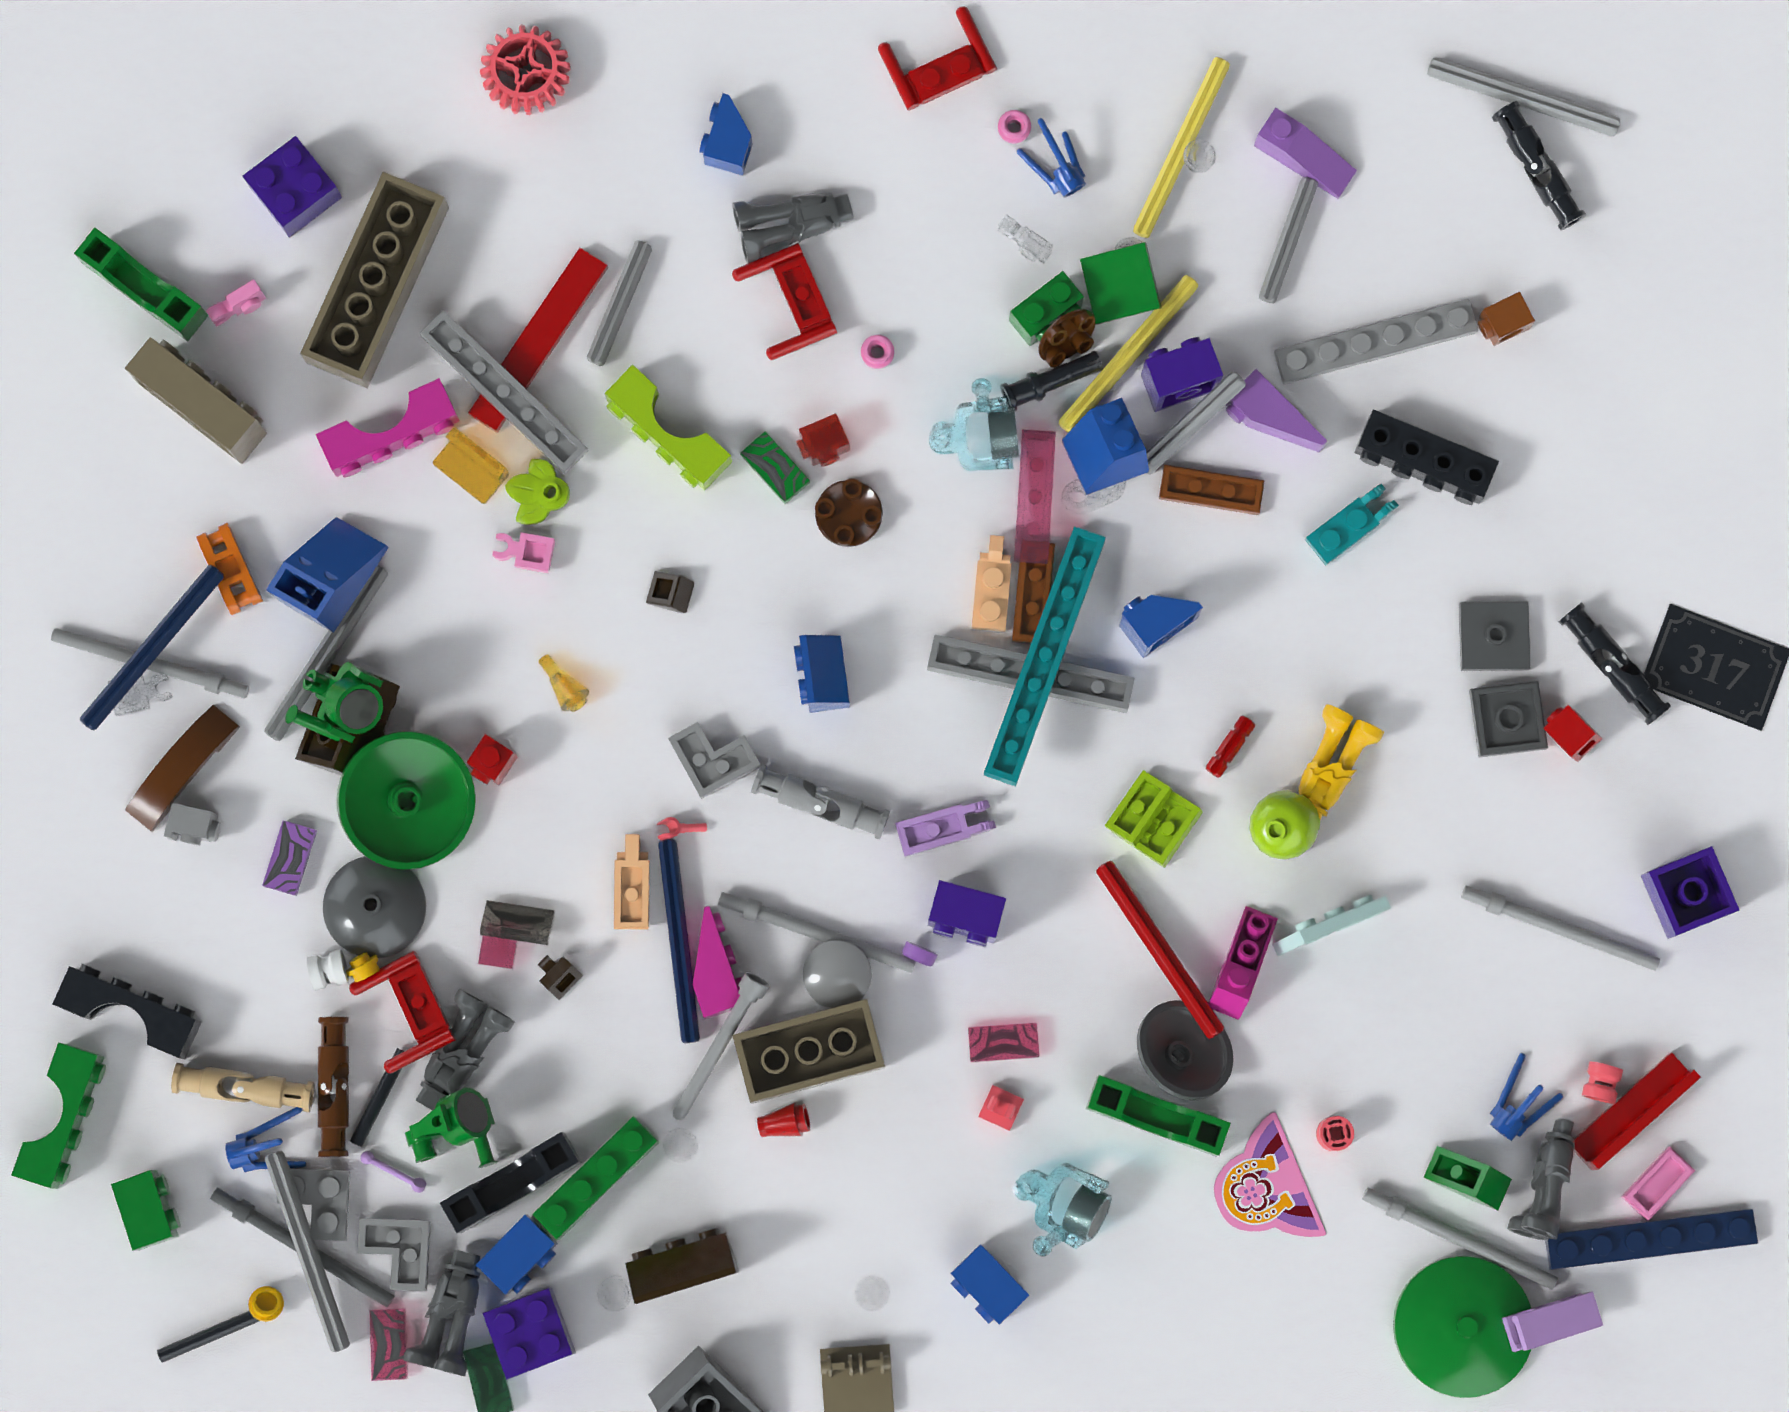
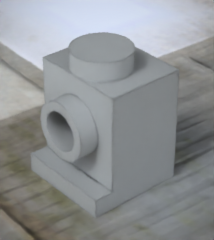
[164,803,221,846]

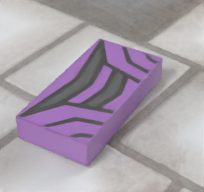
[262,820,317,896]

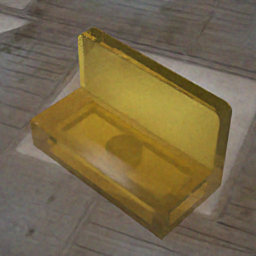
[433,427,510,504]

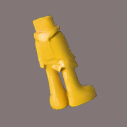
[1298,704,1384,820]

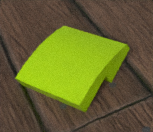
[1105,770,1203,868]

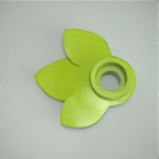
[505,459,570,525]

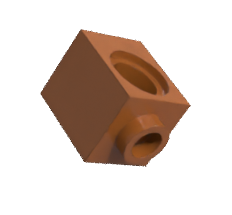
[1478,292,1535,346]

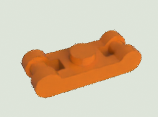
[196,523,263,615]

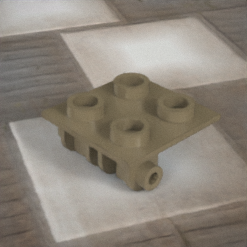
[820,1344,894,1412]

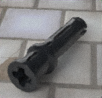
[1000,350,1103,412]

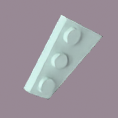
[1272,895,1391,956]

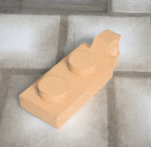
[972,535,1012,632]
[614,834,650,930]

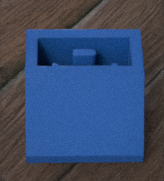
[794,635,850,713]

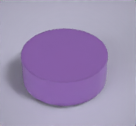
[902,941,938,967]

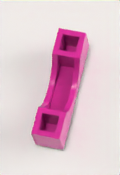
[315,378,460,478]

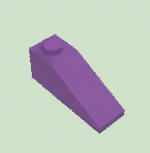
[1254,107,1357,199]
[1226,369,1327,452]

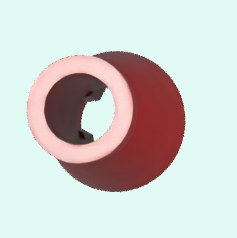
[757,1102,810,1138]

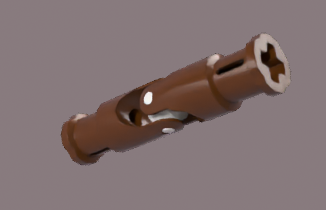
[318,1017,349,1157]

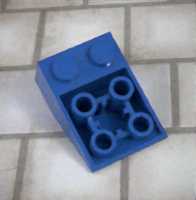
[266,517,389,633]

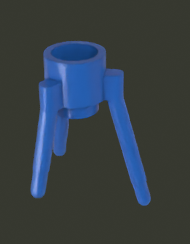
[1016,118,1086,198]
[1489,1053,1563,1141]
[225,1107,307,1172]

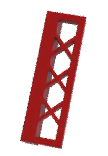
[1573,1052,1701,1170]

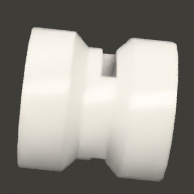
[307,949,349,991]

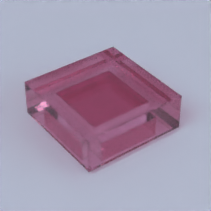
[478,930,518,970]

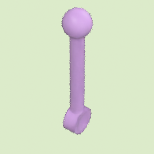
[360,1151,426,1193]

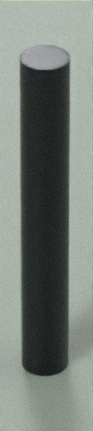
[350,1048,404,1147]
[157,1311,259,1363]

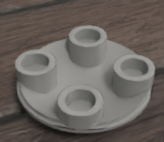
[803,940,872,1008]

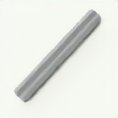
[1259,177,1318,304]
[587,240,652,366]
[1147,371,1246,475]

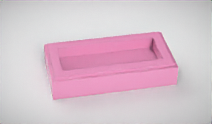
[1621,1146,1695,1221]

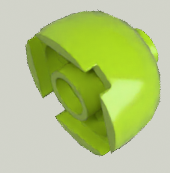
[1249,790,1320,860]

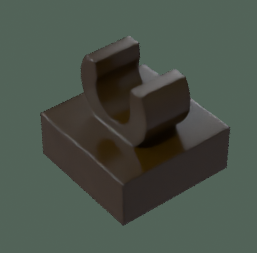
[538,955,583,1000]

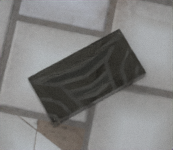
[480,900,555,945]

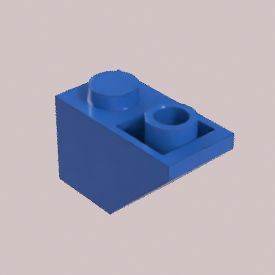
[699,93,753,176]

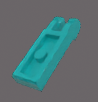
[1305,483,1399,566]

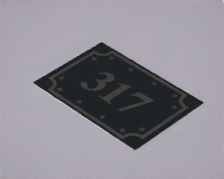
[1644,604,1789,731]

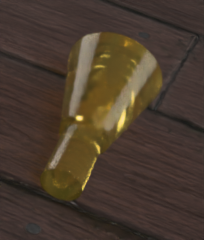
[538,654,589,712]

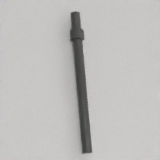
[210,1187,395,1308]

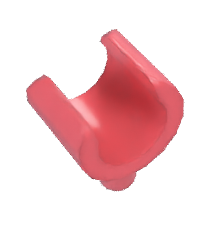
[656,817,707,840]

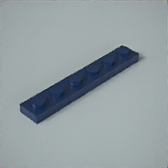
[1545,1209,1758,1270]

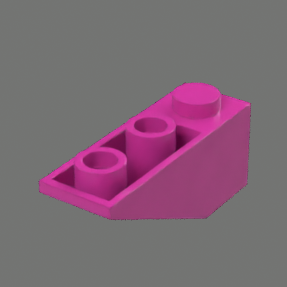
[693,906,742,1020]
[1208,906,1278,1020]

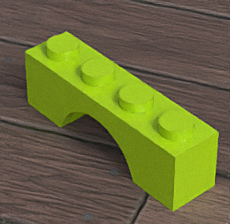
[604,364,732,491]

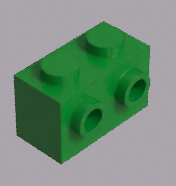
[1009,271,1084,347]
[111,1170,181,1251]

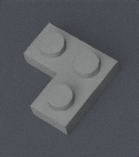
[668,722,761,799]
[277,1169,350,1241]
[357,1218,431,1291]

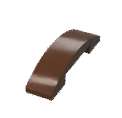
[125,705,240,832]

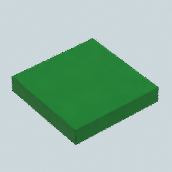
[1080,242,1162,325]

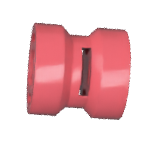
[1582,1061,1623,1104]
[1316,1116,1354,1151]

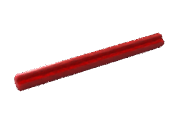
[1096,861,1224,1039]

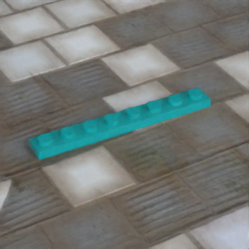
[983,526,1106,787]

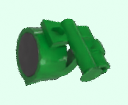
[285,662,383,743]
[405,1087,498,1168]

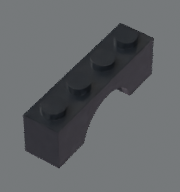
[52,964,202,1060]
[440,1132,582,1233]

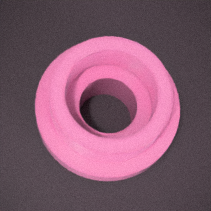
[998,110,1031,144]
[861,335,894,369]

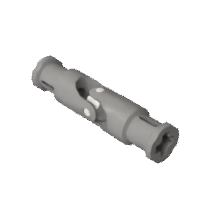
[751,764,890,840]

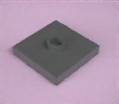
[1459,601,1531,671]
[1469,681,1548,758]

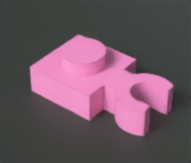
[206,279,266,327]
[492,532,555,574]

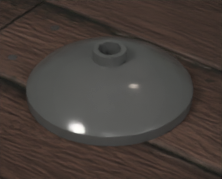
[323,856,426,958]
[1137,1000,1233,1100]

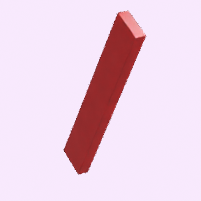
[468,247,608,433]

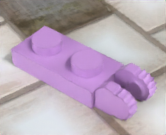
[895,800,996,857]

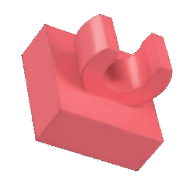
[978,1085,1024,1131]

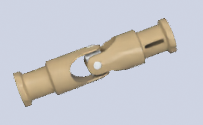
[171,1063,315,1112]

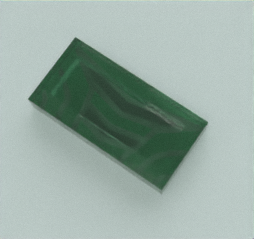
[463,1343,515,1412]

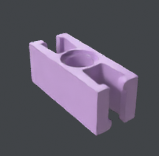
[1502,1292,1603,1352]

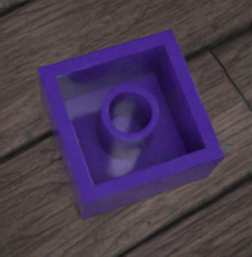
[242,136,342,238]
[1141,337,1224,412]
[1641,846,1740,939]
[928,880,1006,947]
[482,1287,576,1380]

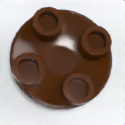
[1038,309,1095,368]
[815,479,883,547]

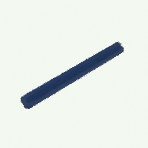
[80,565,224,731]
[658,839,700,1044]

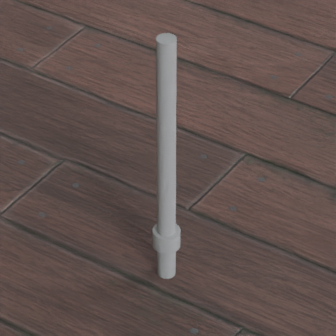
[51,628,249,699]
[1461,885,1660,971]
[718,892,916,973]
[1362,1187,1558,1290]

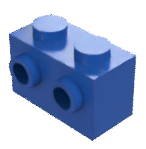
[476,1214,558,1295]
[950,1244,1030,1325]

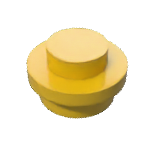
[346,952,380,982]
[248,1286,284,1322]

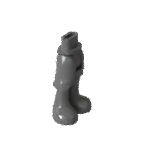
[732,193,854,264]
[416,989,515,1111]
[1507,1119,1575,1241]
[402,1249,481,1377]

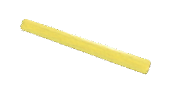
[1133,57,1230,238]
[1058,275,1198,433]

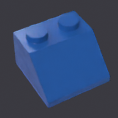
[1062,398,1149,495]
[1119,595,1203,658]

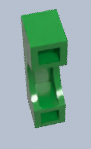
[74,227,208,342]
[11,1042,106,1189]
[1085,1075,1231,1157]
[532,1116,660,1240]

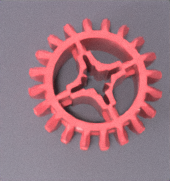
[480,24,571,116]

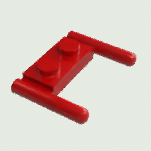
[878,6,997,111]
[732,243,837,360]
[349,951,456,1074]

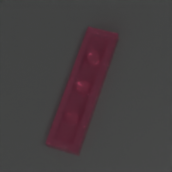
[1014,429,1056,564]

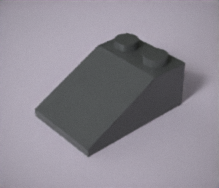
[648,1345,764,1412]

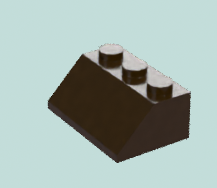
[295,664,400,775]
[625,1228,739,1304]

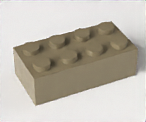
[124,337,267,464]
[732,999,885,1104]

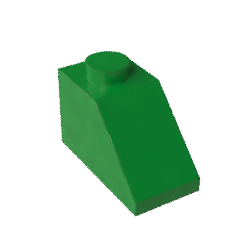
[1424,1146,1512,1211]

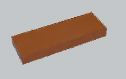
[1159,464,1265,515]
[1012,540,1055,644]

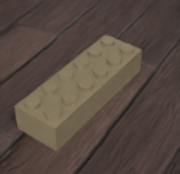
[300,172,449,389]

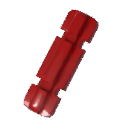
[1205,715,1255,778]

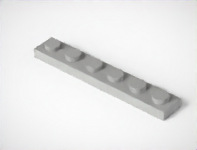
[1274,299,1478,385]
[419,310,589,474]
[927,635,1135,713]

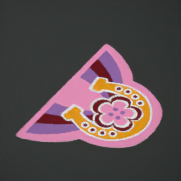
[1214,1112,1326,1237]

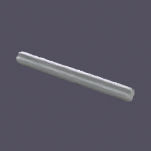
[1427,57,1620,136]
[264,565,388,741]
[265,1151,350,1352]

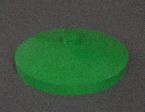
[337,732,476,869]
[1393,1256,1531,1398]

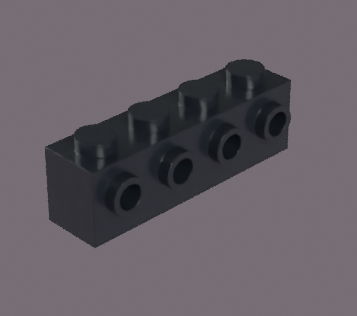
[1354,409,1499,505]

